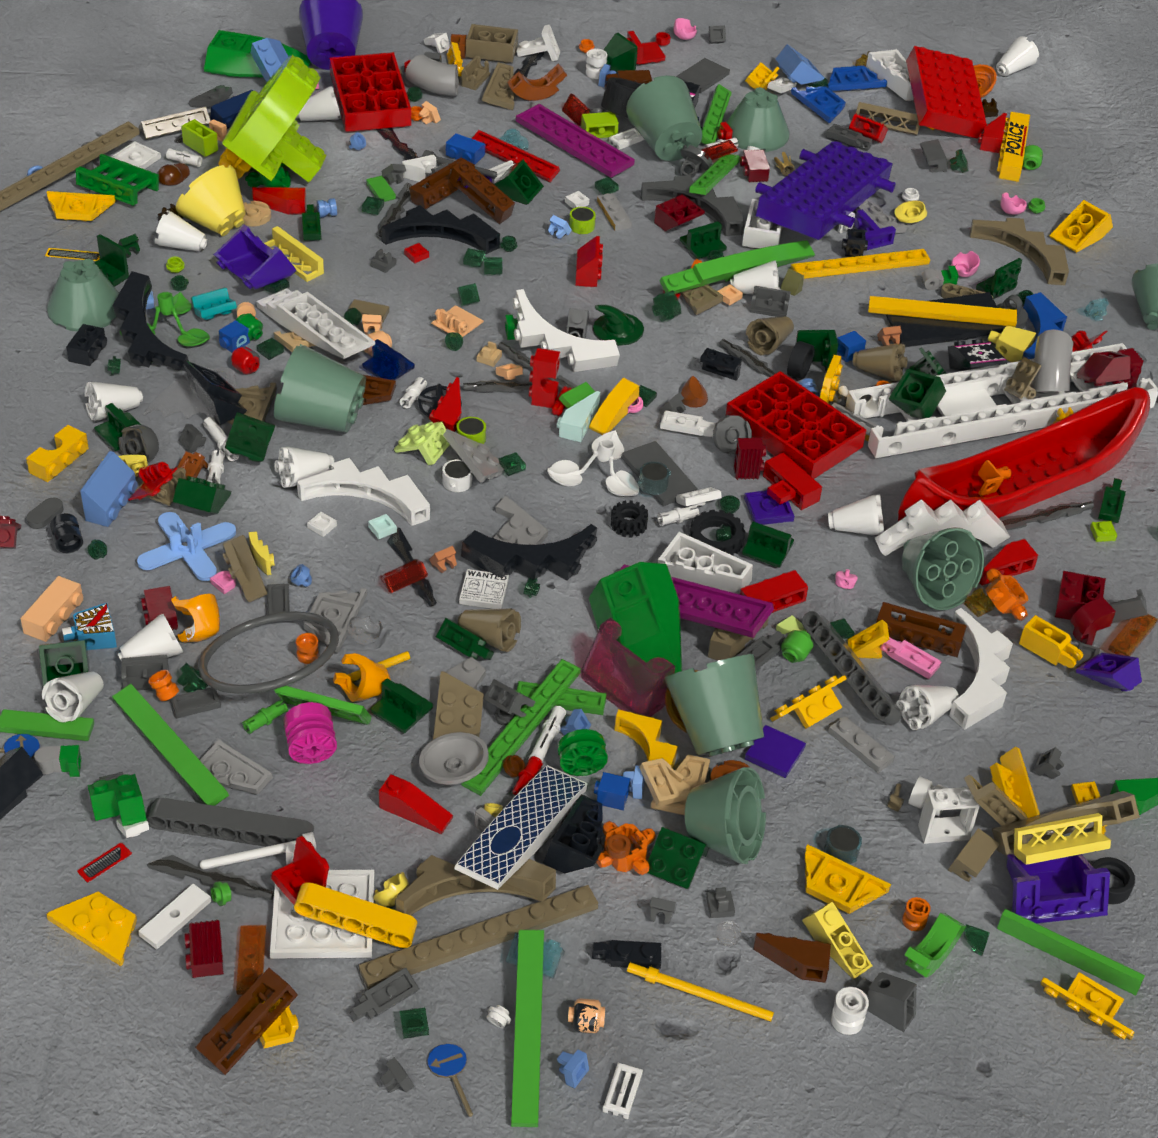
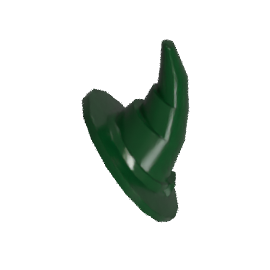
[593,305,644,346]

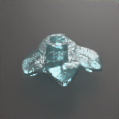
[499,129,529,150]

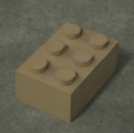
[466,24,518,63]

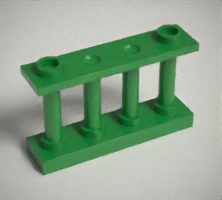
[75,154,159,206]

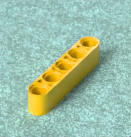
[294,883,417,948]

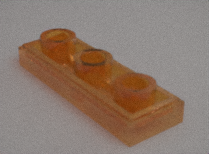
[1108,614,1158,656]
[236,925,266,995]

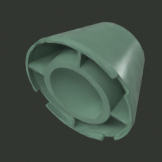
[685,767,766,864]

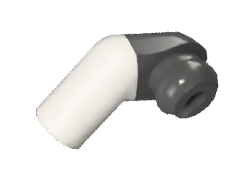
[834,386,848,407]

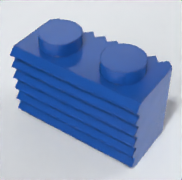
[446,133,485,164]

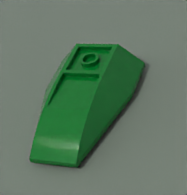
[204,30,312,77]
[589,562,682,695]

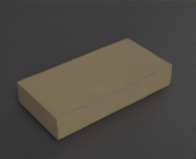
[348,299,389,322]

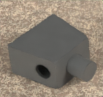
[857,972,917,1032]

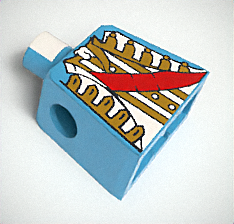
[62,603,117,650]

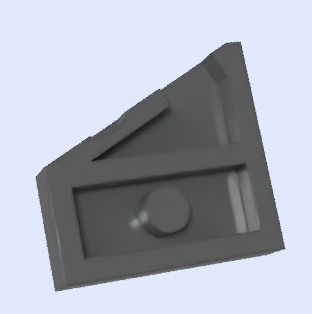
[189,85,233,107]

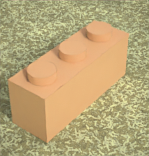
[20,576,83,642]

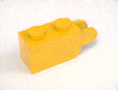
[1019,615,1084,668]

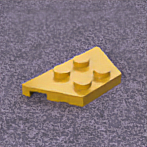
[46,191,115,221]
[820,355,843,404]
[805,844,891,914]
[46,892,137,966]

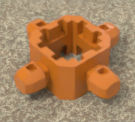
[986,569,1028,621]
[596,821,656,875]

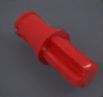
[512,756,543,795]

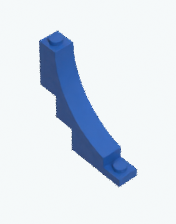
[1020,292,1067,361]

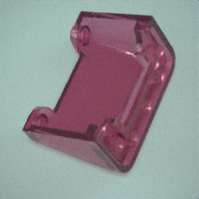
[581,618,675,717]

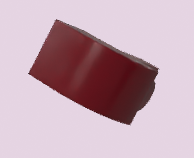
[1070,597,1116,646]

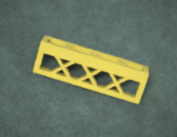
[264,226,324,282]
[1014,813,1111,865]

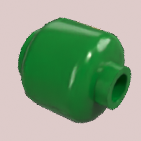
[236,313,263,341]

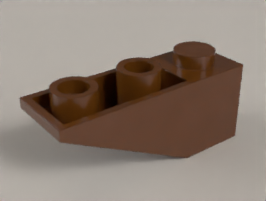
[753,932,831,983]

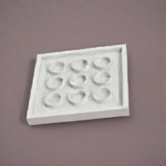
[270,870,375,959]

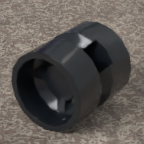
[50,513,83,553]

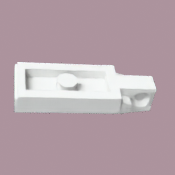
[660,411,716,437]

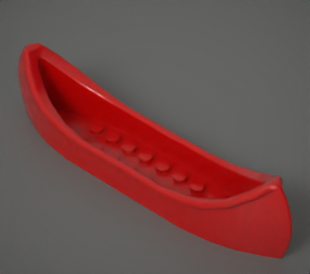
[898,387,1150,522]

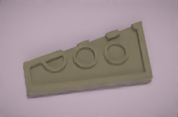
[482,62,514,110]

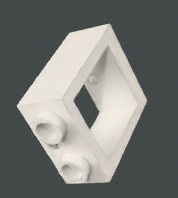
[918,787,980,844]

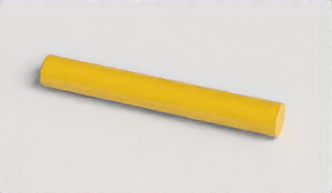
[347,651,410,682]

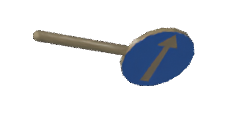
[0,734,40,758]
[428,1044,473,1117]

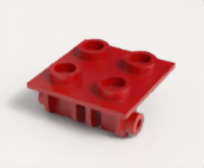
[1071,330,1108,352]
[128,462,177,501]

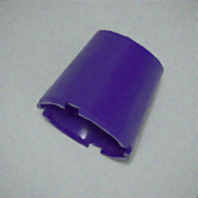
[299,0,363,70]

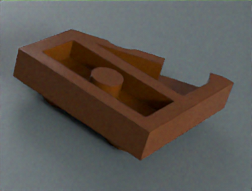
[363,375,396,405]

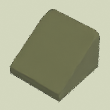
[781,268,804,296]

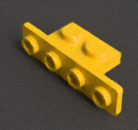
[770,675,847,729]
[990,747,1040,818]
[1041,972,1134,1040]

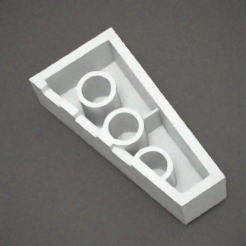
[866,49,914,101]
[658,532,753,594]

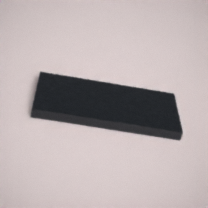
[886,292,1006,347]

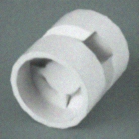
[586,49,607,79]
[908,776,948,817]
[831,987,869,1035]

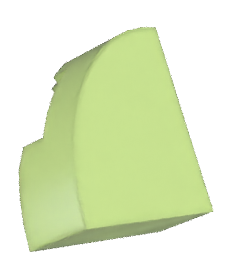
[776,615,807,635]

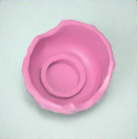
[673,18,697,40]
[1000,192,1027,215]
[951,251,980,277]

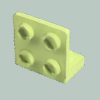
[394,422,450,465]

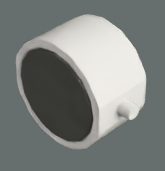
[442,459,472,492]

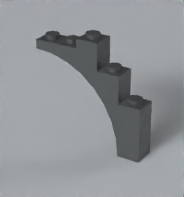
[641,175,744,236]

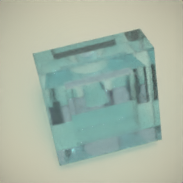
[1084,298,1109,322]

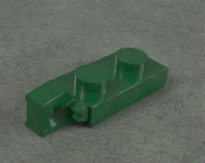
[302,204,322,241]
[1098,478,1126,523]
[435,618,494,660]

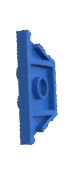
[828,66,887,91]
[791,86,846,123]

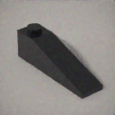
[543,794,603,874]

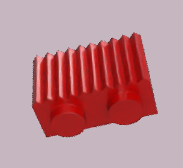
[849,113,888,143]

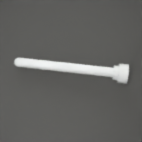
[200,832,316,870]

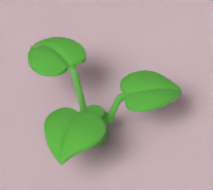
[119,292,210,347]

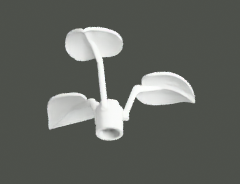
[547,430,639,496]

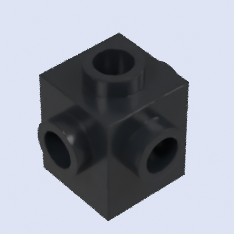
[842,229,868,257]

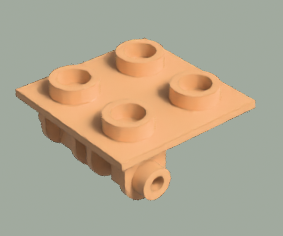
[431,305,484,340]

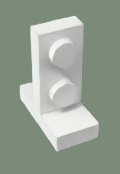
[516,25,560,61]

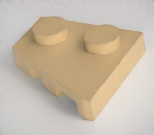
[639,758,695,806]

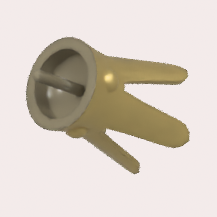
[774,152,795,176]

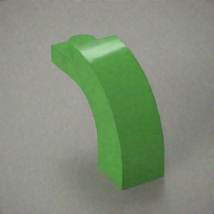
[905,913,967,978]

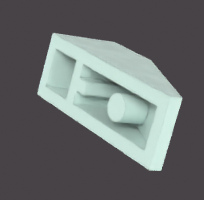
[557,391,600,442]

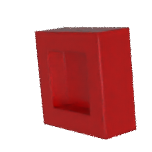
[718,122,733,140]
[404,243,429,264]
[767,480,796,505]

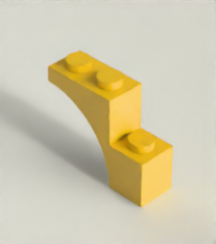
[615,709,677,769]

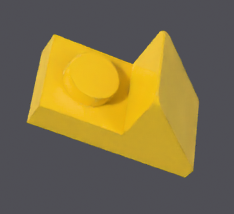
[847,620,890,659]

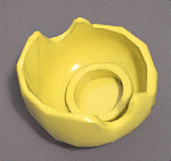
[373,872,409,907]

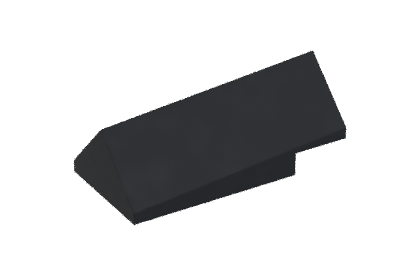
[183,360,247,425]
[0,747,43,820]

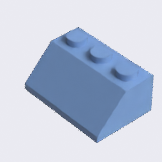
[250,38,289,83]
[776,44,825,85]
[80,451,138,527]

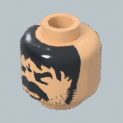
[568,998,605,1033]

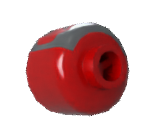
[231,346,260,375]

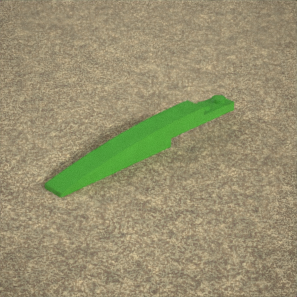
[659,240,815,296]

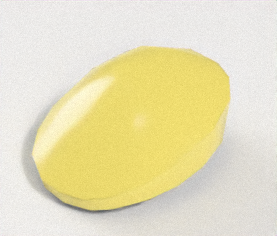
[894,201,927,223]

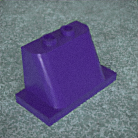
[1007,854,1110,924]

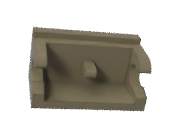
[461,56,490,90]
[948,828,1000,882]

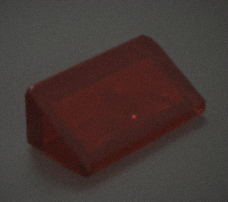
[562,93,590,126]
[701,140,738,160]
[380,559,428,593]

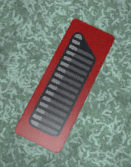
[77,843,132,882]

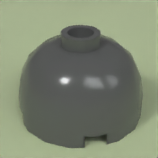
[119,425,159,463]

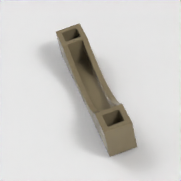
[992,791,1140,856]

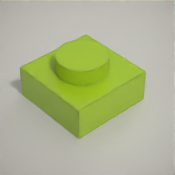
[1090,521,1117,542]

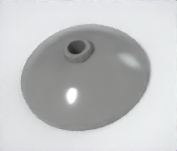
[419,732,489,785]

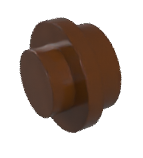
[503,755,525,778]

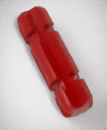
[552,386,571,416]

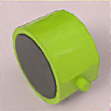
[569,207,596,234]
[457,417,486,444]

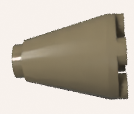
[853,343,908,382]

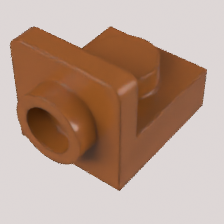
[451,34,467,59]
[177,451,208,478]

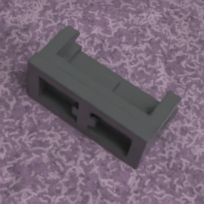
[920,139,947,173]
[750,286,791,317]
[1110,589,1148,623]
[121,655,169,690]
[483,679,536,717]

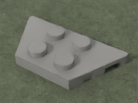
[443,429,504,482]
[304,588,367,653]

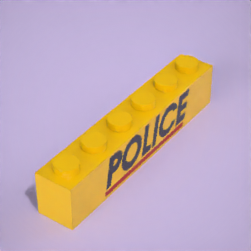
[997,111,1030,182]

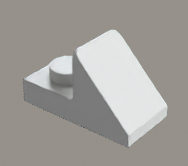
[402,155,436,182]

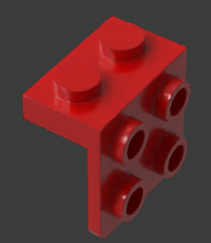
[626,31,666,65]
[271,836,329,905]

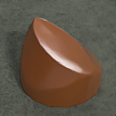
[681,376,708,408]

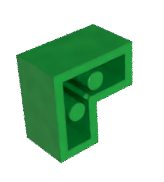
[87,774,147,826]

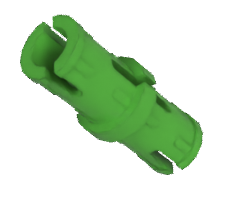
[242,699,288,734]

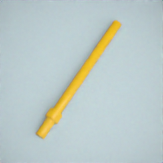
[627,962,774,1022]

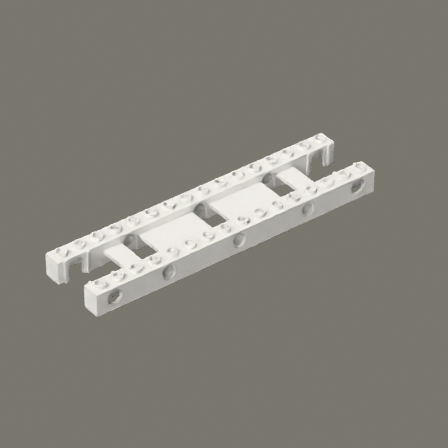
[845,343,1158,458]

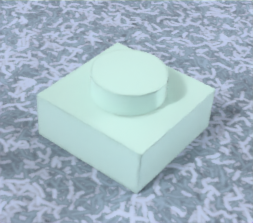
[368,514,397,539]

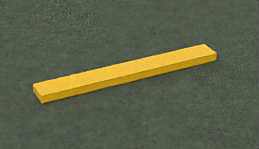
[790,249,930,279]
[868,296,1017,327]

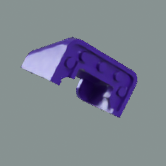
[213,224,297,290]

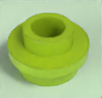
[166,256,185,273]

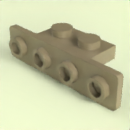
[222,535,267,602]

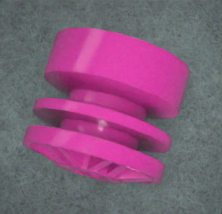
[283,702,337,764]

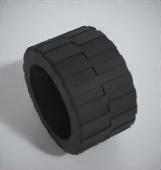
[601,77,642,118]

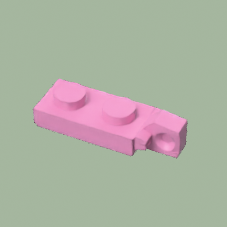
[880,637,941,679]

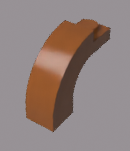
[507,63,567,101]

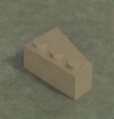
[708,617,769,661]

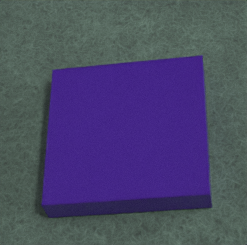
[744,491,795,525]
[745,725,806,778]

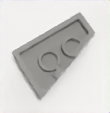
[855,199,907,233]
[200,740,273,794]

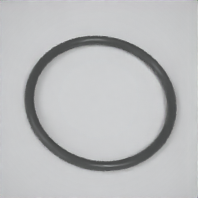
[198,611,339,694]

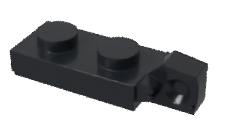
[592,940,661,969]

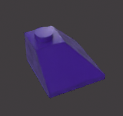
[1076,652,1142,691]

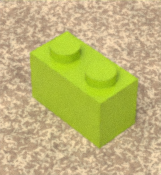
[581,112,619,138]
[181,119,218,157]

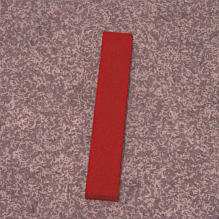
[471,130,560,183]

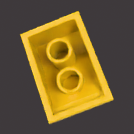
[1049,200,1113,253]

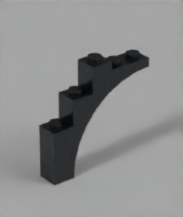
[381,205,500,254]
[112,271,189,372]
[461,524,597,581]

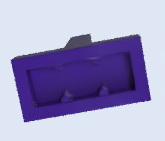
[854,209,896,250]

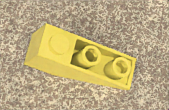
[802,902,872,979]

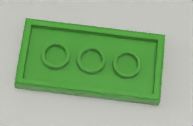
[274,686,372,725]

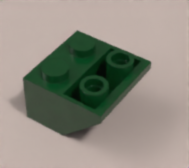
[172,476,232,514]

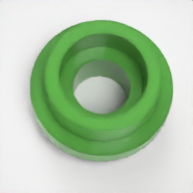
[1028,198,1045,213]
[211,881,231,906]

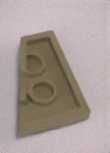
[681,270,723,315]

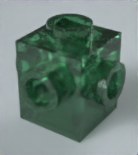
[652,290,681,322]

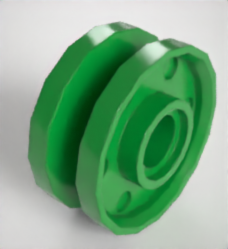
[557,729,608,776]

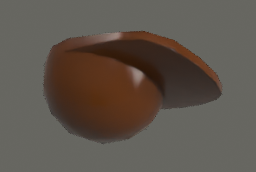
[157,163,190,185]

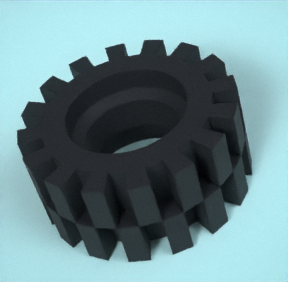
[611,500,648,538]

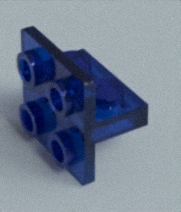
[362,339,415,380]

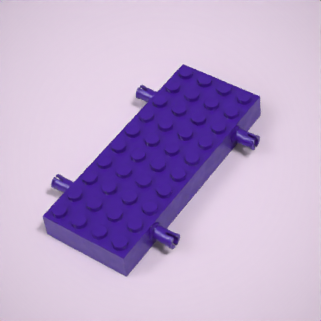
[755,141,896,240]

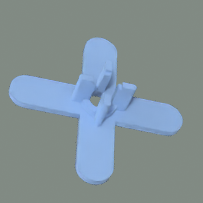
[137,512,236,581]

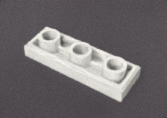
[138,884,211,949]

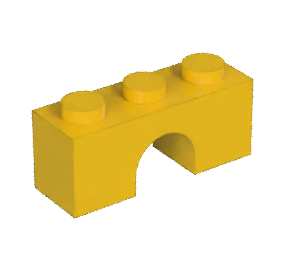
[26,425,89,482]

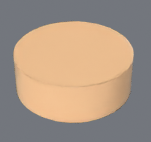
[236,302,256,317]

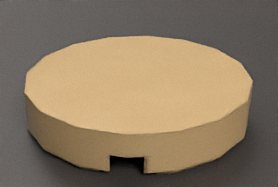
[243,201,271,227]

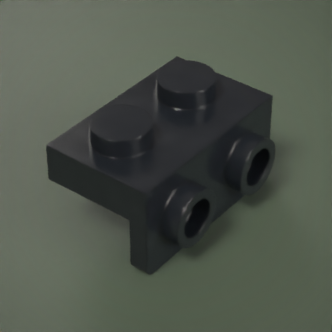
[700,348,742,381]

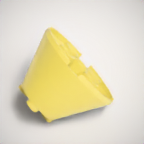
[176,165,245,236]

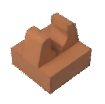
[877,326,902,346]
[429,546,457,573]

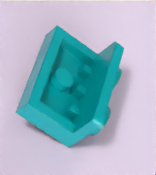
[191,287,237,320]

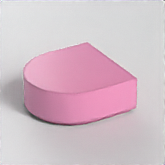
[210,571,236,594]

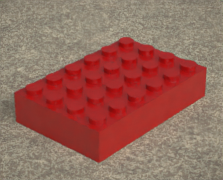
[906,46,987,139]
[329,52,411,132]
[725,371,866,479]

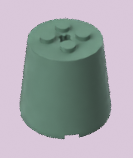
[626,75,702,161]
[274,344,366,433]
[665,654,764,757]

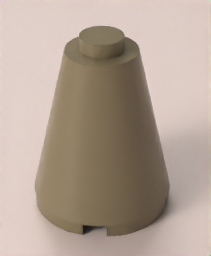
[746,316,794,355]
[458,608,521,652]

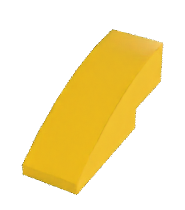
[589,378,639,435]

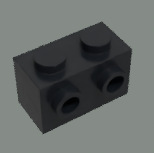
[66,324,107,366]

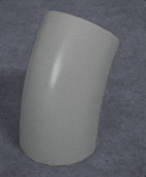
[405,55,459,96]
[1033,329,1073,392]

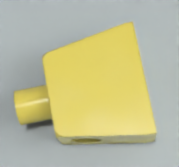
[988,326,1036,362]

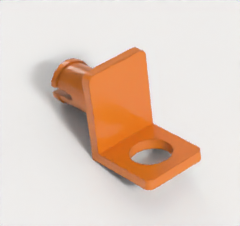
[978,460,1011,496]

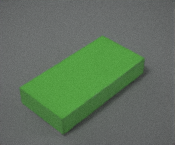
[366,176,396,203]
[559,382,595,409]

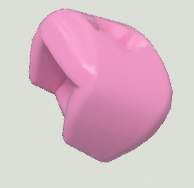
[835,569,858,589]

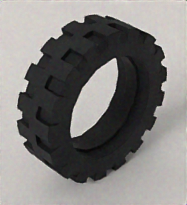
[689,510,745,556]

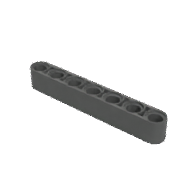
[802,611,901,725]
[147,798,314,847]

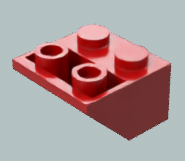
[575,236,603,287]

